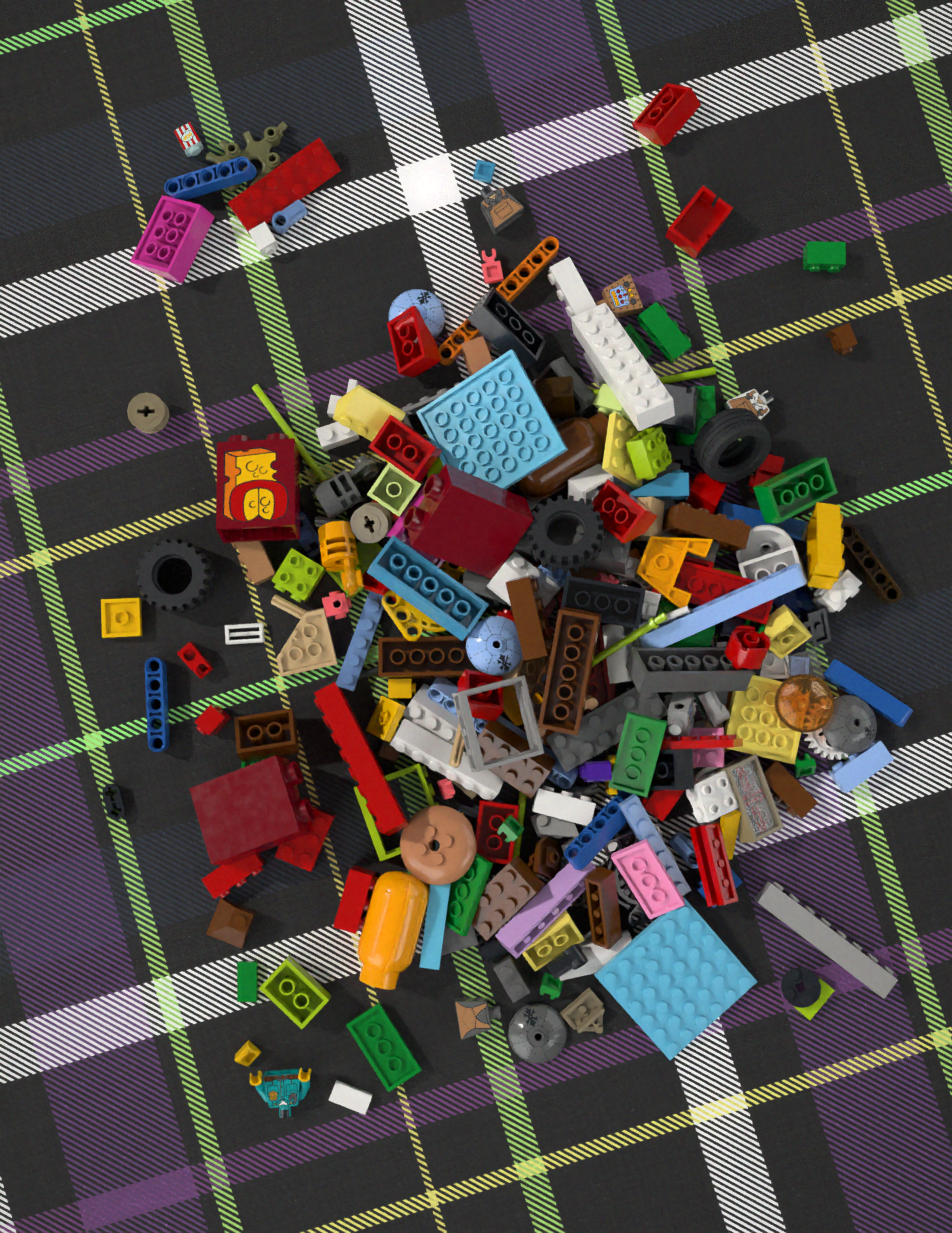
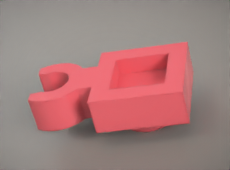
[481,249,504,284]
[437,778,455,800]

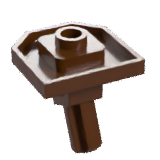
[526,836,563,881]

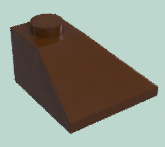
[206,898,257,949]

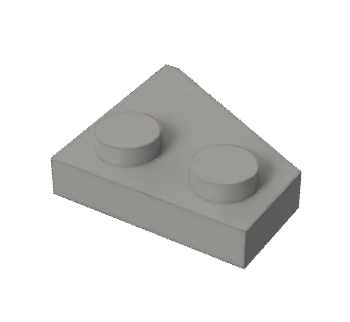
[531,813,579,839]

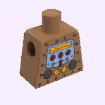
[595,274,643,318]

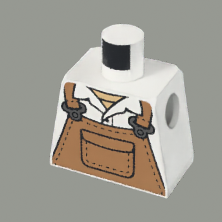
[724,389,773,420]

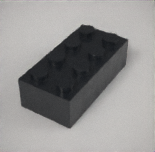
[467,287,546,370]
[561,576,646,629]
[649,749,694,790]

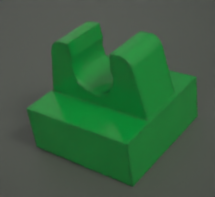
[793,754,816,778]
[497,815,524,842]
[540,972,563,1000]

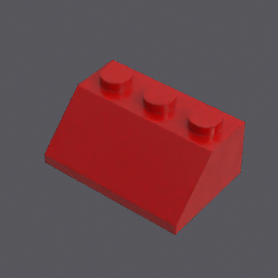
[632,83,701,146]
[591,480,658,544]

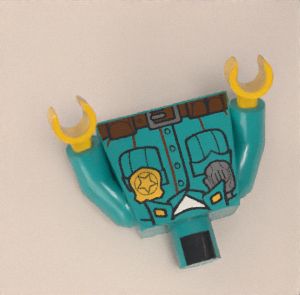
[250,1068,312,1118]

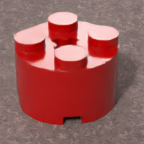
[725,625,771,669]

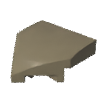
[560,987,605,1033]

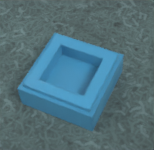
[473,159,496,184]

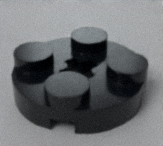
[781,967,821,1008]

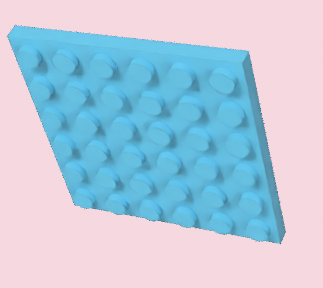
[416,349,568,489]
[594,896,757,1060]

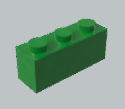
[637,302,692,364]

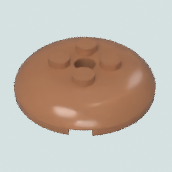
[400,805,477,885]

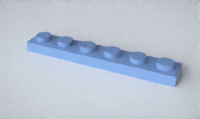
[336,591,389,692]
[618,794,691,896]

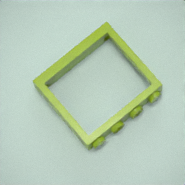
[354,763,440,861]

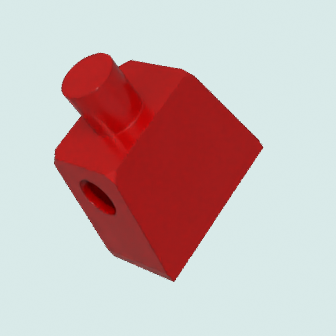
[685,472,727,514]

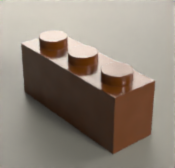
[763,760,818,819]

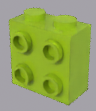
[626,426,672,480]
[272,548,326,603]

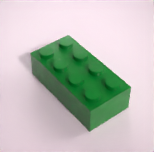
[753,457,838,523]

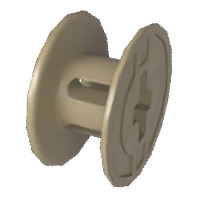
[127,392,169,434]
[350,502,392,543]

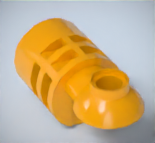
[318,521,364,596]

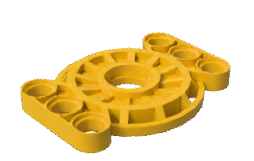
[382,561,466,642]

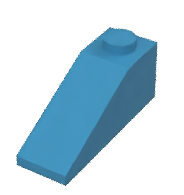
[630,470,689,500]

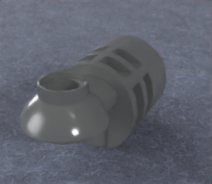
[312,455,382,520]

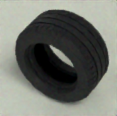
[693,408,771,483]

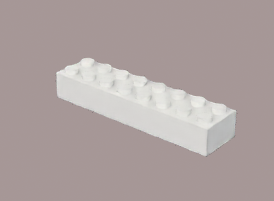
[571,303,675,431]

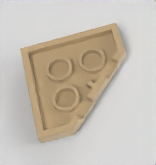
[276,608,338,677]

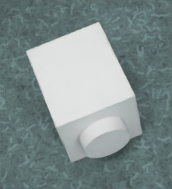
[249,222,279,256]

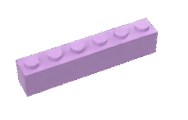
[495,862,596,959]

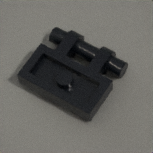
[795,605,832,650]

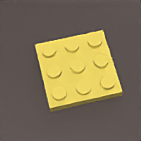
[602,413,644,490]

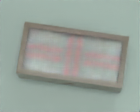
[714,754,784,843]

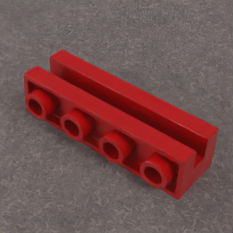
[689,822,738,907]

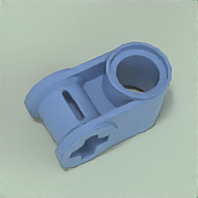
[538,565,571,587]

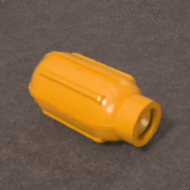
[358,871,430,990]

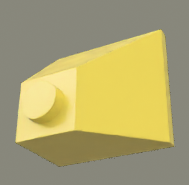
[764,605,812,659]

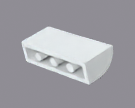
[559,929,632,981]

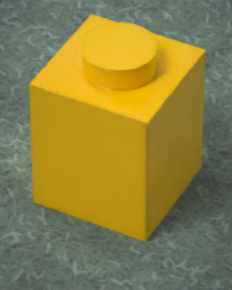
[388,679,416,699]

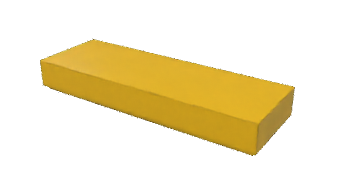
[720,809,741,860]

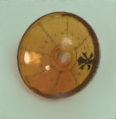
[774,674,834,733]

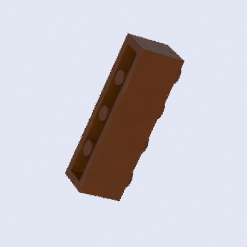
[585,866,622,950]

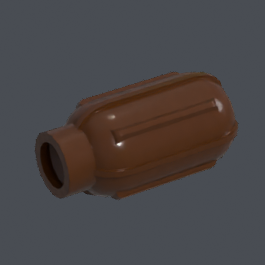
[515,412,609,501]

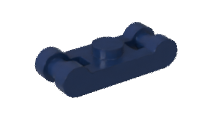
[298,509,321,561]

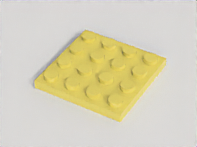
[724,675,810,764]

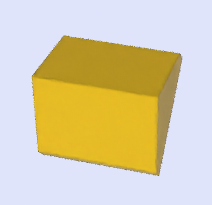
[235,1040,261,1067]

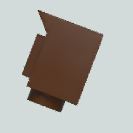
[825,323,858,356]

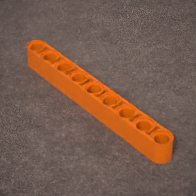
[438,236,559,366]

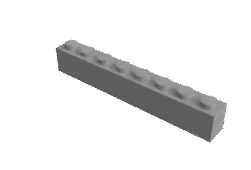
[754,881,898,999]

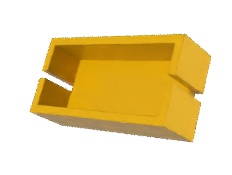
[807,502,845,590]

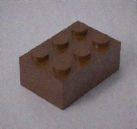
[234,708,299,762]

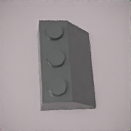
[532,357,596,422]

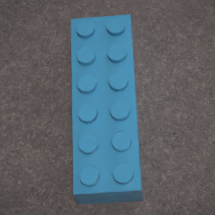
[367,535,489,641]

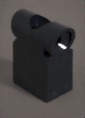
[652,384,698,435]

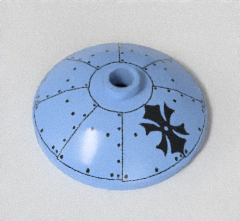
[389,289,445,339]
[466,616,523,675]

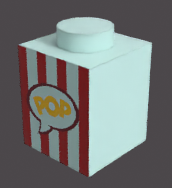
[174,122,204,157]

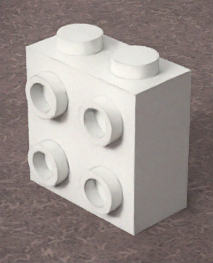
[811,570,862,613]
[686,770,739,823]

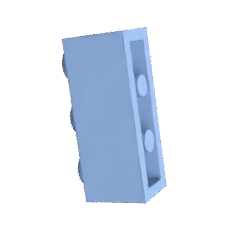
[829,740,894,793]

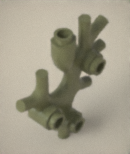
[206,121,288,193]

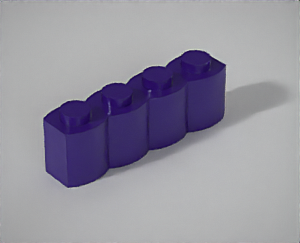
[578,761,612,782]

